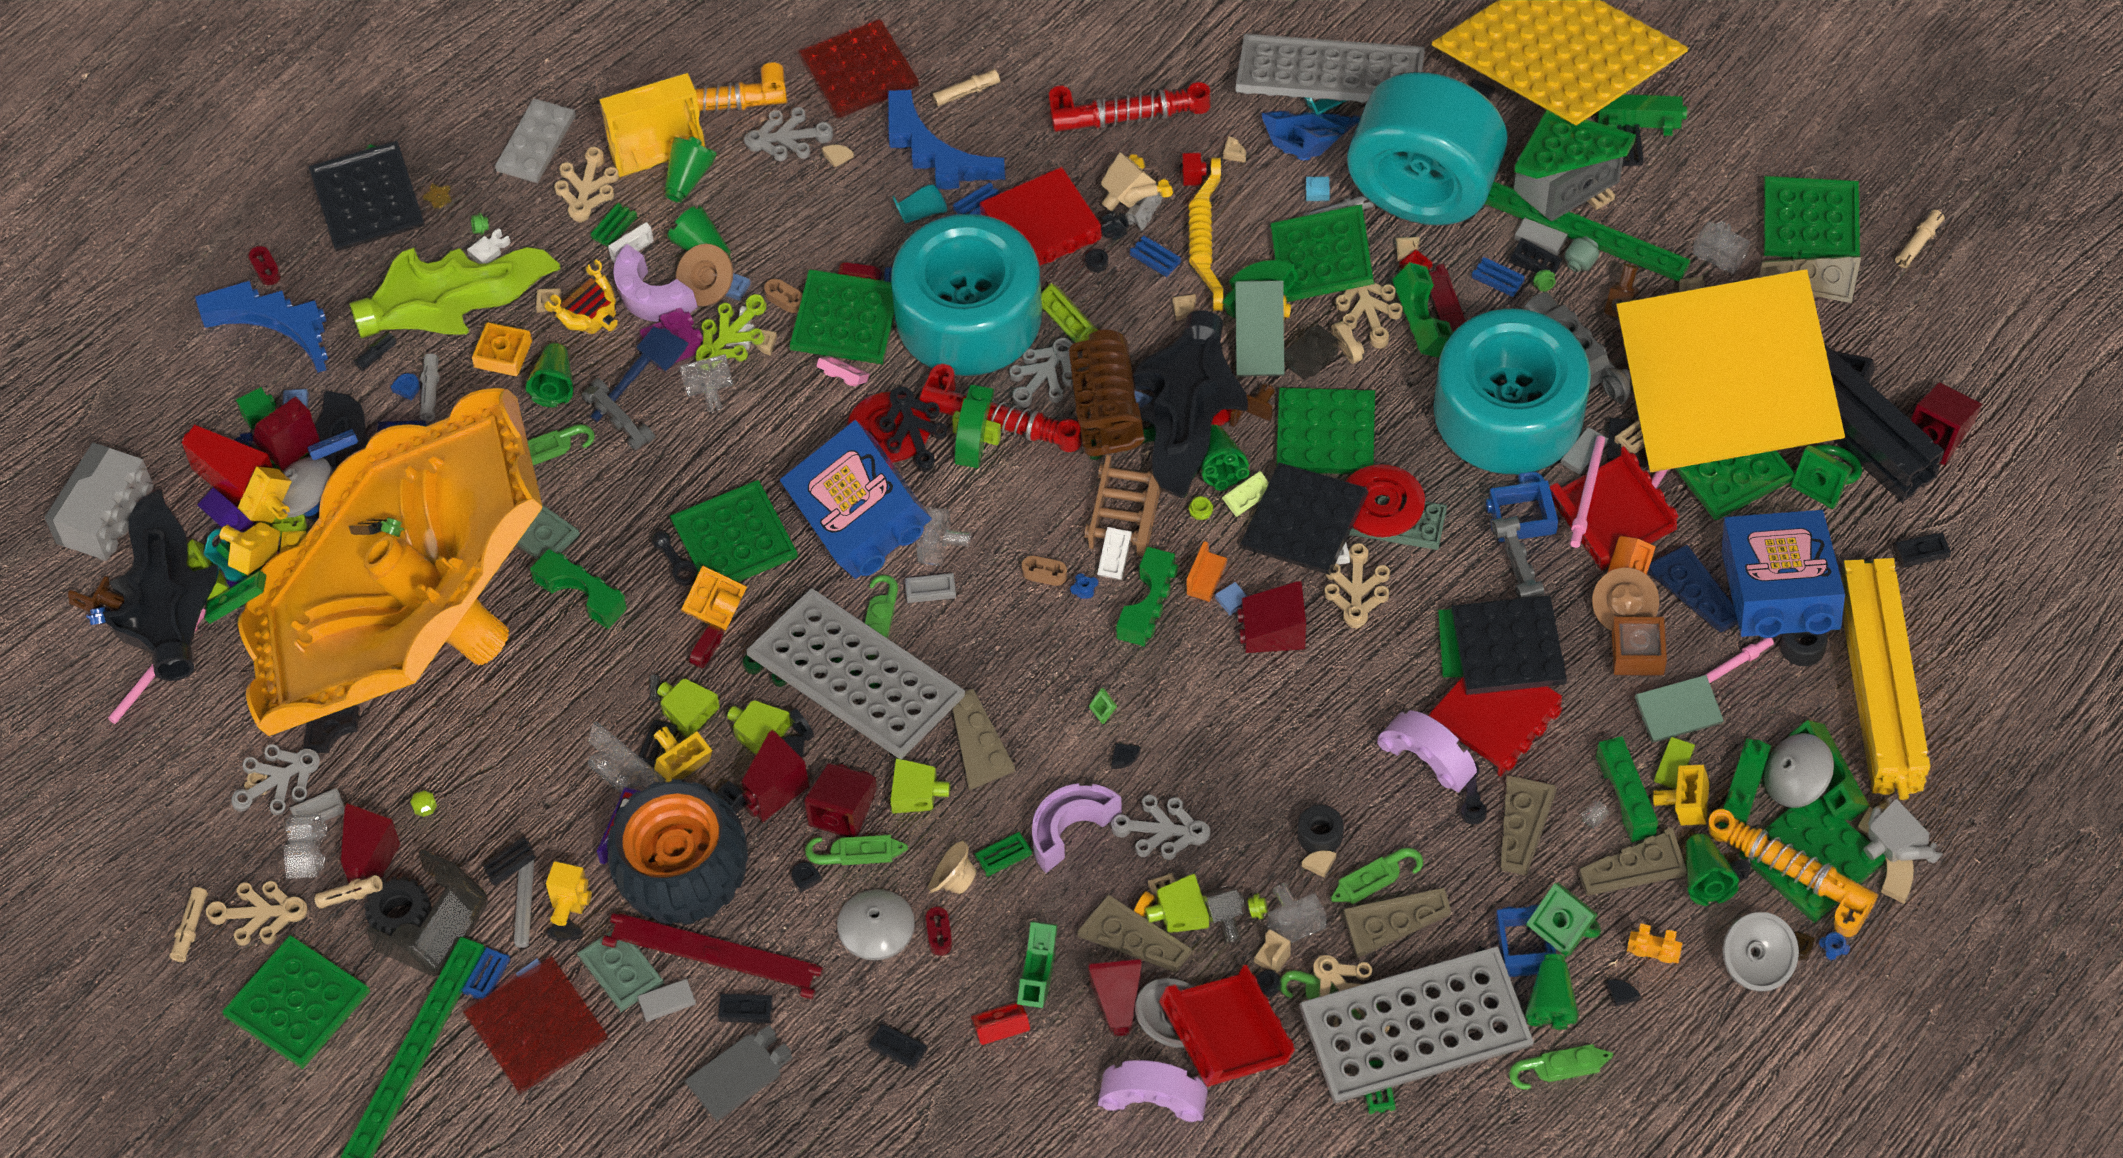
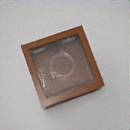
[1611,617,1667,675]

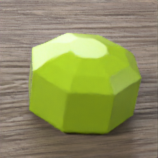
[410,790,437,817]

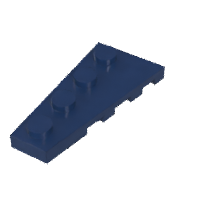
[1648,545,1738,633]

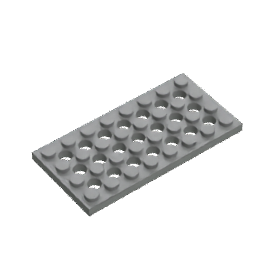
[1236,34,1425,103]
[747,588,965,760]
[1300,946,1534,1104]

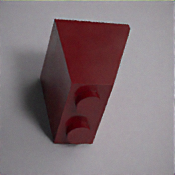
[1911,382,1982,465]
[253,396,320,470]
[1237,581,1306,653]
[742,729,809,823]
[804,763,877,837]
[341,803,401,891]

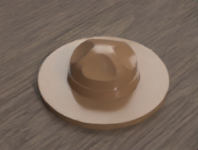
[676,244,733,307]
[1592,568,1659,631]

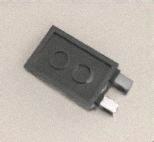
[685,1025,793,1122]

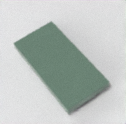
[1236,281,1284,377]
[1349,495,1447,550]

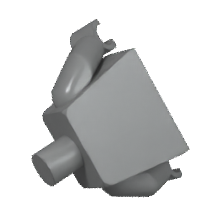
[1863,798,1943,863]

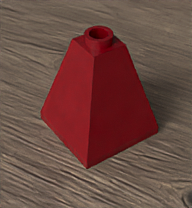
[1089,959,1142,1036]

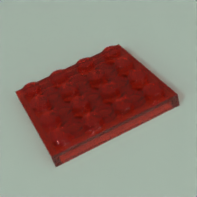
[799,19,919,119]
[463,957,608,1095]

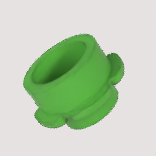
[471,212,488,235]
[1533,270,1556,292]
[380,518,405,537]

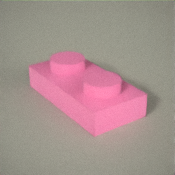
[816,356,869,386]

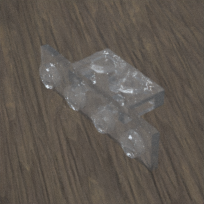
[587,721,666,794]

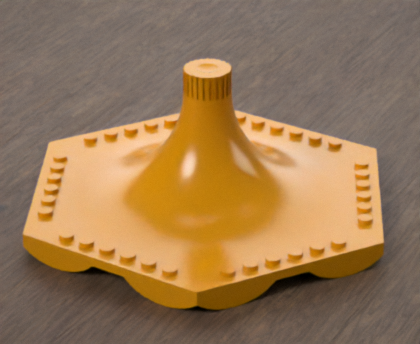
[238,388,543,736]

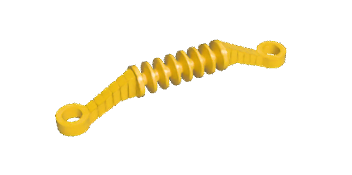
[1188,157,1223,311]

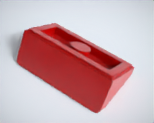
[971,1002,1030,1045]

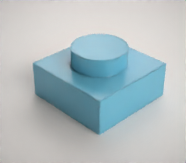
[1306,177,1330,201]

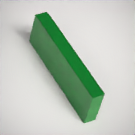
[204,571,267,624]
[1438,609,1463,678]

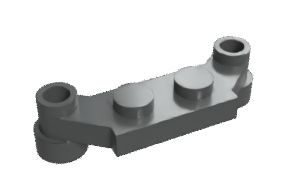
[581,377,656,451]
[1491,516,1544,599]

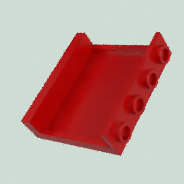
[980,167,1101,266]
[1549,446,1679,571]
[1428,677,1562,777]
[1159,965,1295,1087]

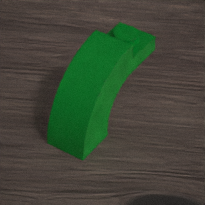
[1223,260,1299,319]
[955,384,994,469]
[1017,920,1058,1008]

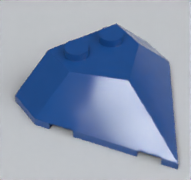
[1262,111,1361,160]

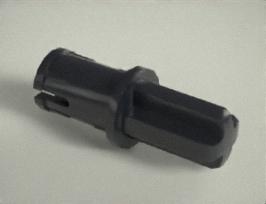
[353,333,397,372]

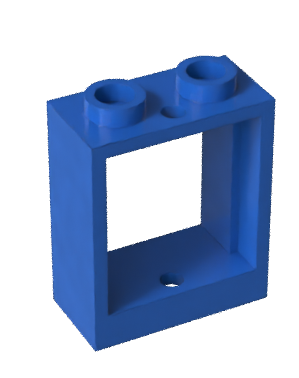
[1486,480,1558,542]
[1496,904,1556,977]

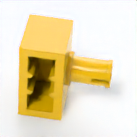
[238,466,292,523]
[220,522,280,575]
[654,726,712,782]
[1653,765,1709,825]
[546,861,592,926]

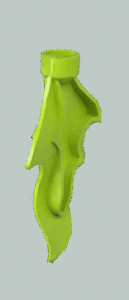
[349,247,560,339]

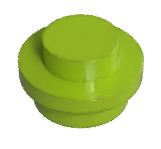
[1189,496,1213,520]
[1248,893,1268,919]

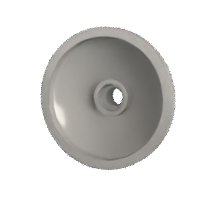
[282,456,333,518]
[1764,733,1834,808]
[837,889,915,960]
[1723,912,1799,991]
[1135,978,1193,1048]

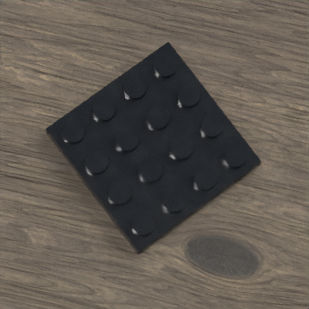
[308,140,425,252]
[1240,462,1369,575]
[1451,595,1567,695]

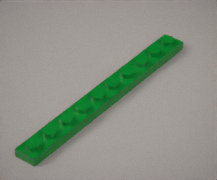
[1485,182,1691,282]
[340,937,485,1158]

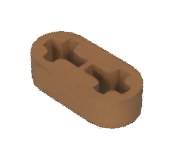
[764,279,803,313]
[1022,556,1067,586]

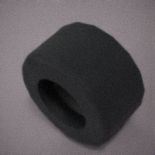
[1781,632,1828,666]
[1297,805,1344,853]

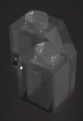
[284,814,327,879]

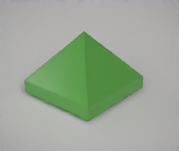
[1089,688,1117,724]

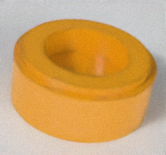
[1134,891,1155,917]

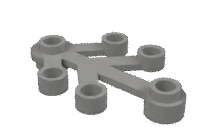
[744,107,833,161]
[1009,338,1073,409]
[231,744,320,815]
[1111,795,1210,860]

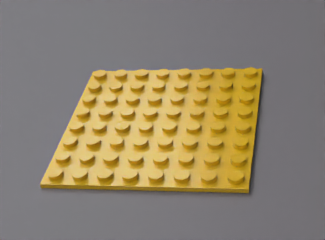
[1432,0,1688,125]
[1616,269,1845,473]

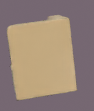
[1254,929,1291,973]

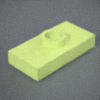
[1222,471,1269,517]

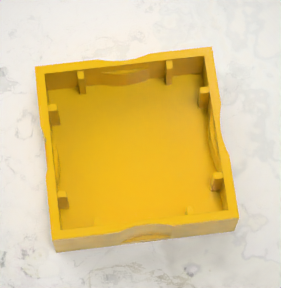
[599,73,705,177]

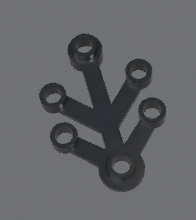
[879,387,947,472]

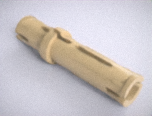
[932,69,1000,107]
[1895,210,1945,268]
[315,875,383,909]
[170,887,208,962]

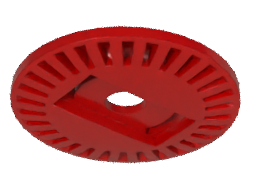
[847,392,930,463]
[1345,464,1425,537]

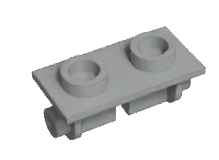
[1125,182,1163,231]

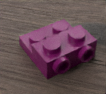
[639,308,703,370]

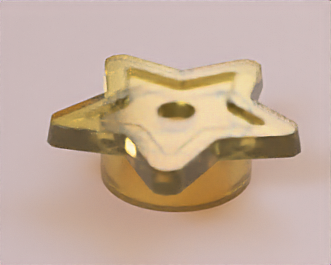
[423,184,452,209]

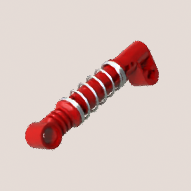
[1049,82,1211,132]
[920,364,1082,452]

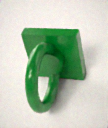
[1791,444,1862,509]
[1526,882,1601,957]

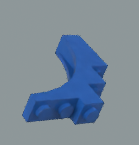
[888,90,1005,190]
[195,281,328,373]

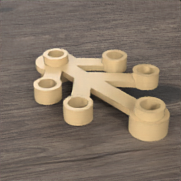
[555,147,619,222]
[1336,283,1403,348]
[1324,543,1390,628]
[206,881,308,946]
[1313,955,1389,1039]

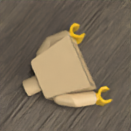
[1101,152,1173,211]

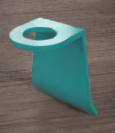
[1304,97,1349,115]
[892,184,948,224]
[203,528,248,582]

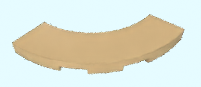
[1857,807,1913,904]

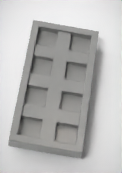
[495,98,576,183]

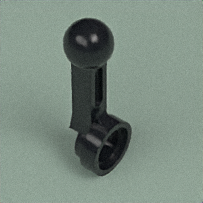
[651,530,697,586]
[1461,761,1487,824]

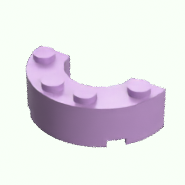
[614,244,698,322]
[1378,710,1477,793]
[1032,783,1122,873]
[1098,1061,1207,1122]

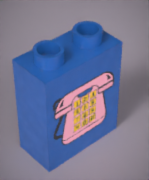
[780,420,932,579]
[1721,510,1845,638]

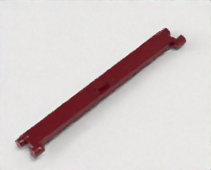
[1429,264,1493,397]
[602,913,823,1000]

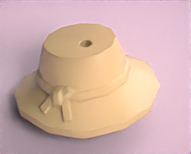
[928,841,976,894]

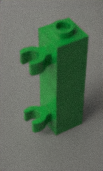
[1598,94,1687,136]
[1719,738,1771,828]

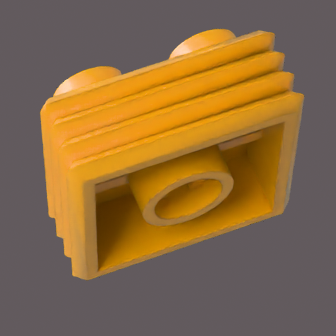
[472,322,532,376]

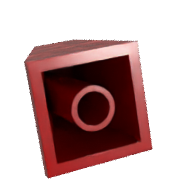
[181,425,273,507]

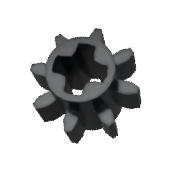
[1100,210,1129,241]

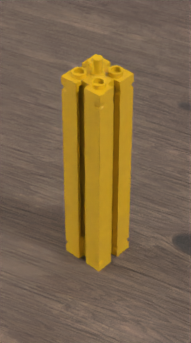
[1841,558,1930,800]

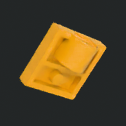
[681,566,747,632]

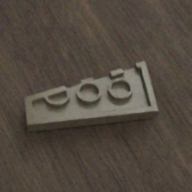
[1759,256,1861,303]
[952,689,1015,790]
[1501,775,1556,876]
[1579,827,1687,896]
[1344,888,1451,959]
[1077,895,1192,972]

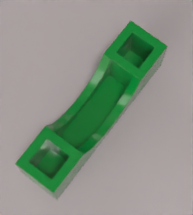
[1392,262,1453,358]
[236,387,308,472]
[1116,547,1179,647]
[530,549,627,629]
[1789,720,1870,821]
[1596,736,1658,843]

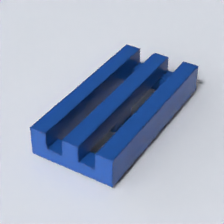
[953,183,999,215]
[1130,236,1181,277]
[1472,257,1525,297]
[307,429,358,460]
[462,947,510,1003]

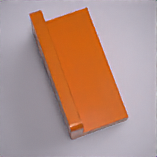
[1607,536,1656,575]
[1187,541,1227,602]

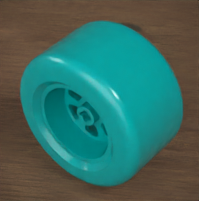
[1347,72,1507,225]
[891,214,1042,376]
[1434,308,1591,475]

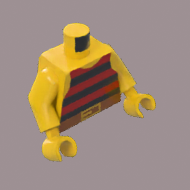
[545,260,618,334]

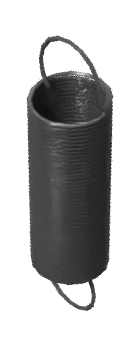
[650,670,660,706]

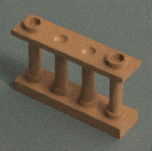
[1085,455,1161,556]

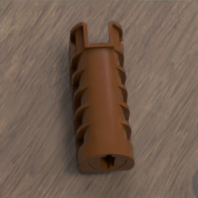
[1069,329,1144,456]

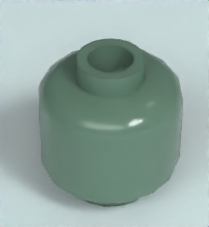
[1564,236,1600,272]

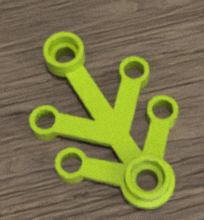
[696,294,767,367]

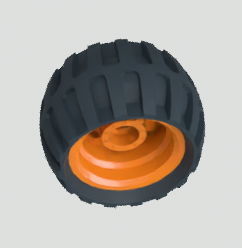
[607,779,748,925]

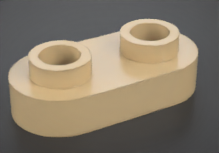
[1331,321,1364,364]

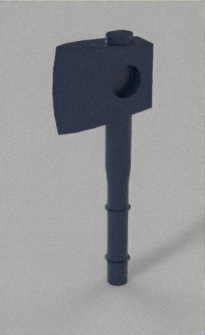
[590,327,689,423]

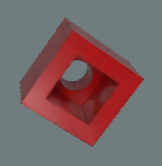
[1182,153,1206,186]

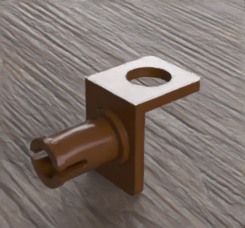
[1604,263,1639,318]
[1231,383,1275,427]
[68,576,124,612]

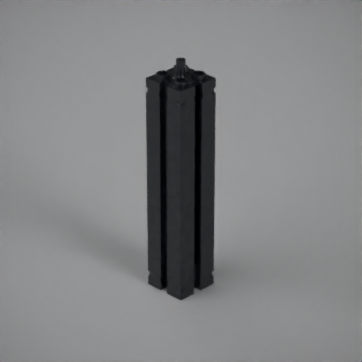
[1824,343,1944,503]

